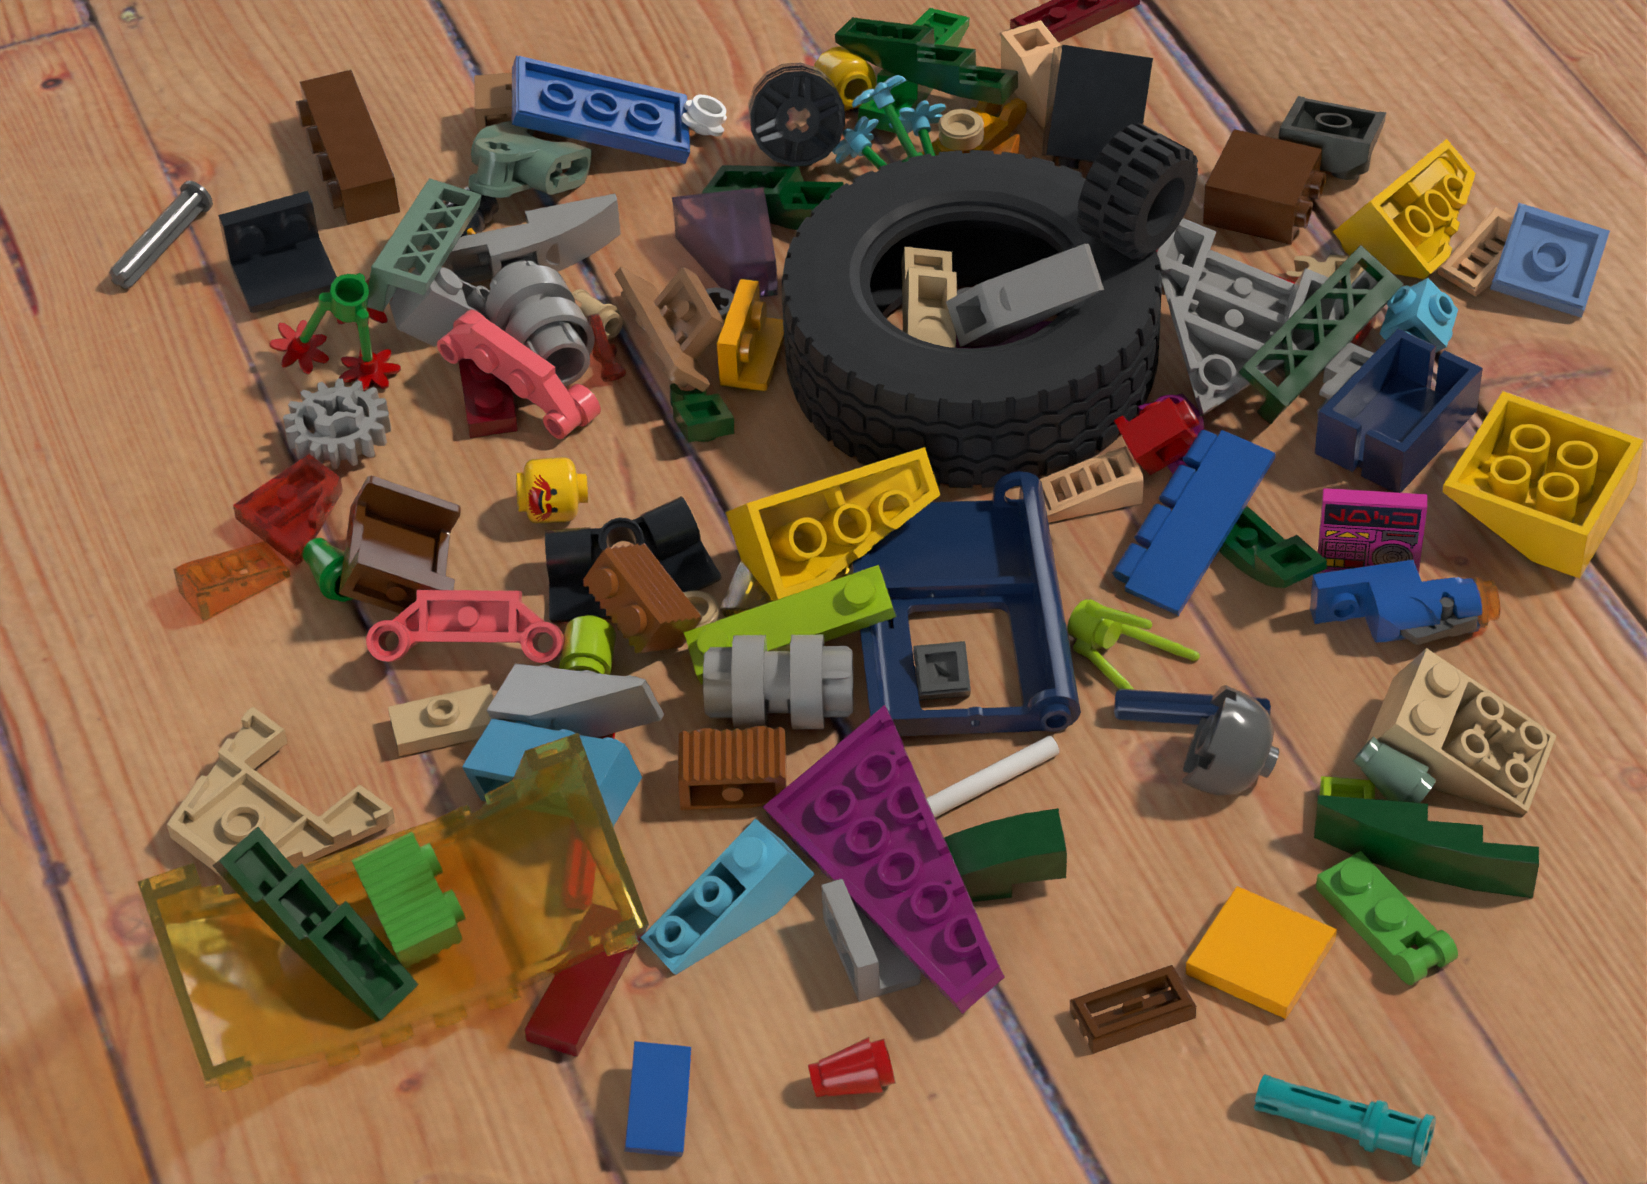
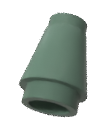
[1353,737,1436,803]

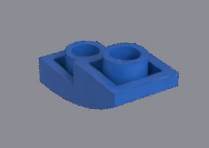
[624,1041,691,1157]

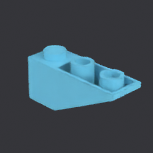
[641,819,815,975]

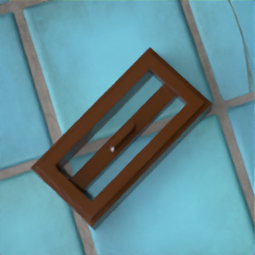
[1069,965,1197,1054]

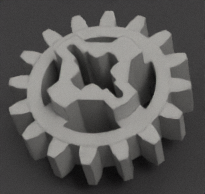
[283,379,391,469]

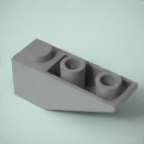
[946,244,1104,347]
[487,664,664,738]

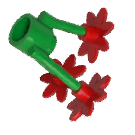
[269,273,401,391]

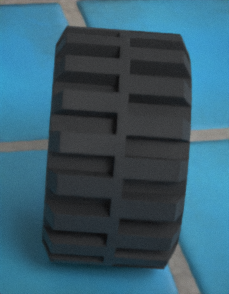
[1077,123,1198,260]

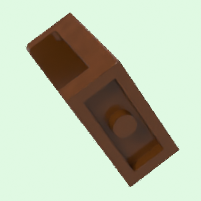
[339,476,461,614]

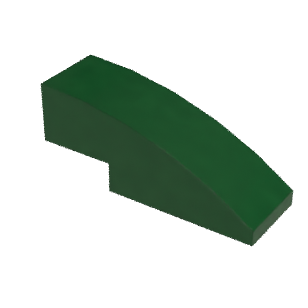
[944,808,1067,902]

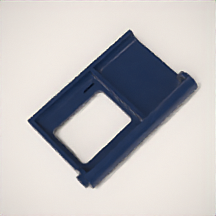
[852,471,1081,736]

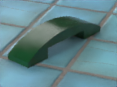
[1170,468,1327,588]

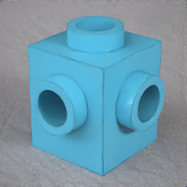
[1380,278,1459,353]

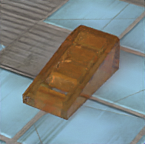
[173,541,291,622]

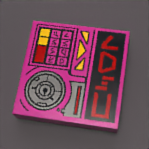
[1317,488,1427,573]

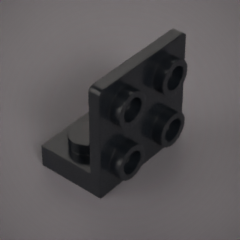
[218,191,337,313]

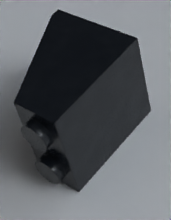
[1042,45,1153,169]

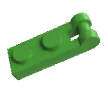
[1316,851,1458,985]

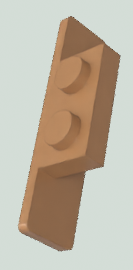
[614,266,724,392]

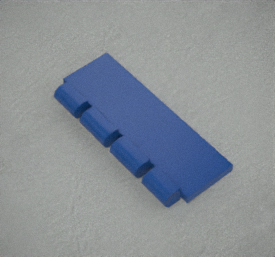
[1112,430,1276,616]

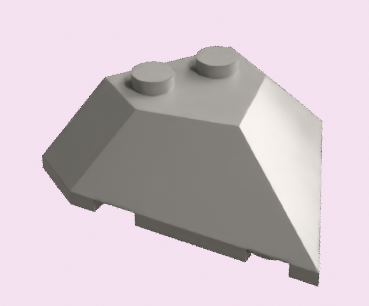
[1157,218,1343,417]

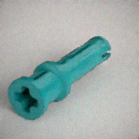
[1254,1074,1436,1167]

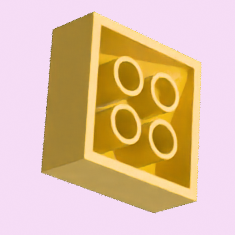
[1442,391,1644,579]

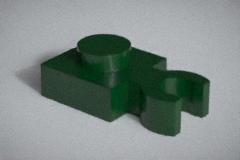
[670,383,735,443]

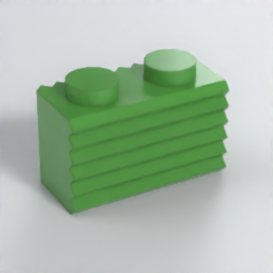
[352,832,466,968]

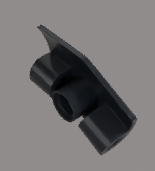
[545,496,722,623]

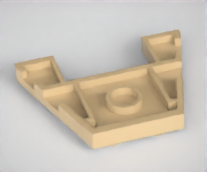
[167,707,395,879]

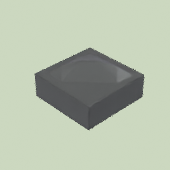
[913,641,971,701]

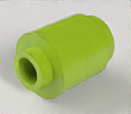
[559,615,616,675]

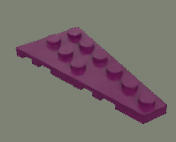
[763,705,1005,1014]

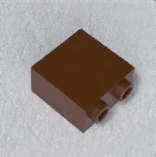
[1203,129,1326,245]

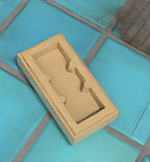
[388,684,494,757]

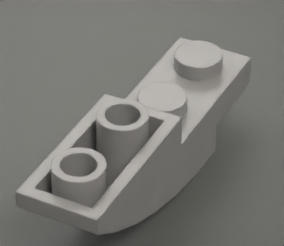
[442,194,621,283]

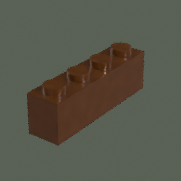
[296,70,400,225]

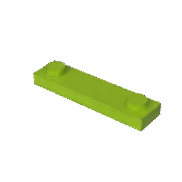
[684,565,896,685]

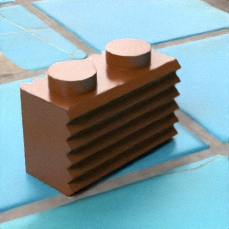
[583,543,702,653]
[678,726,787,810]

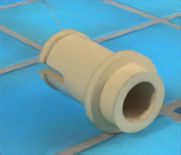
[572,289,623,340]

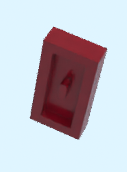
[458,359,518,438]

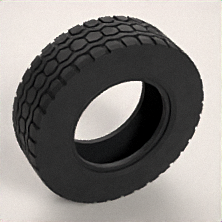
[781,150,1162,488]

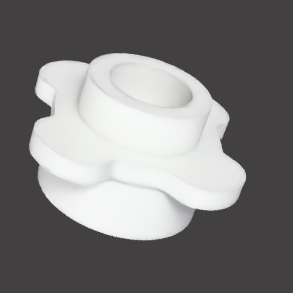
[681,95,727,136]

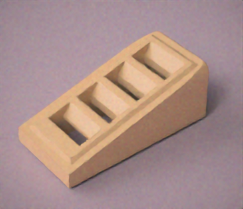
[1438,207,1514,297]
[1040,446,1144,523]

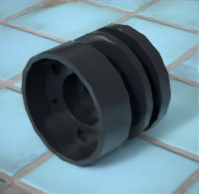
[748,62,845,167]

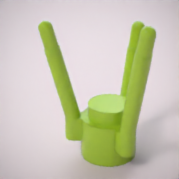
[1067,599,1200,690]

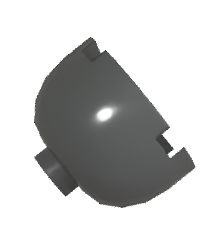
[1182,685,1279,795]

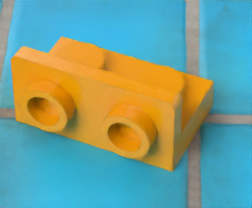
[717,279,784,391]

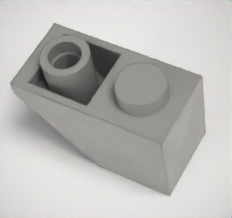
[389,268,490,346]

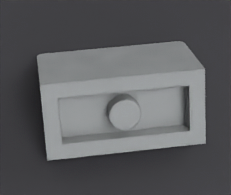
[821,879,921,1002]

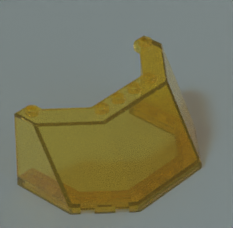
[137,733,649,1092]

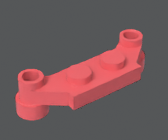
[437,309,601,439]
[366,590,564,663]

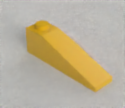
[1333,139,1476,279]
[725,447,940,601]

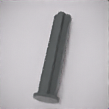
[109,181,213,289]

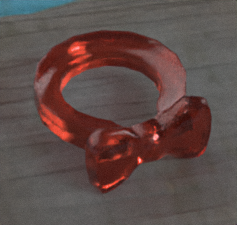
[587,313,626,382]

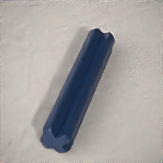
[1114,689,1271,725]

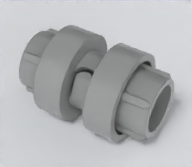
[486,261,594,386]
[703,635,853,730]

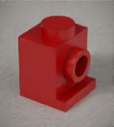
[1114,397,1200,475]

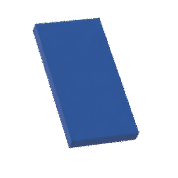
[512,56,690,164]

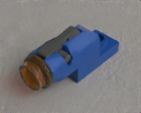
[1310,560,1500,645]

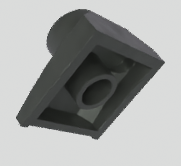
[1278,96,1386,180]

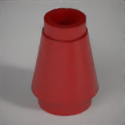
[808,1037,896,1098]

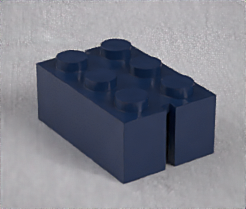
[1315,329,1483,493]

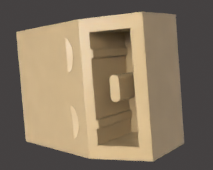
[1366,648,1557,816]

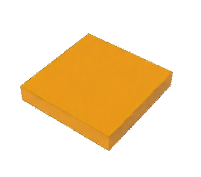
[1185,886,1337,1019]

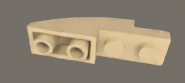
[901,247,957,348]

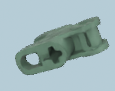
[468,120,592,198]

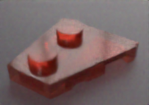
[233,454,343,566]

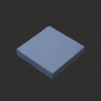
[1490,203,1610,318]

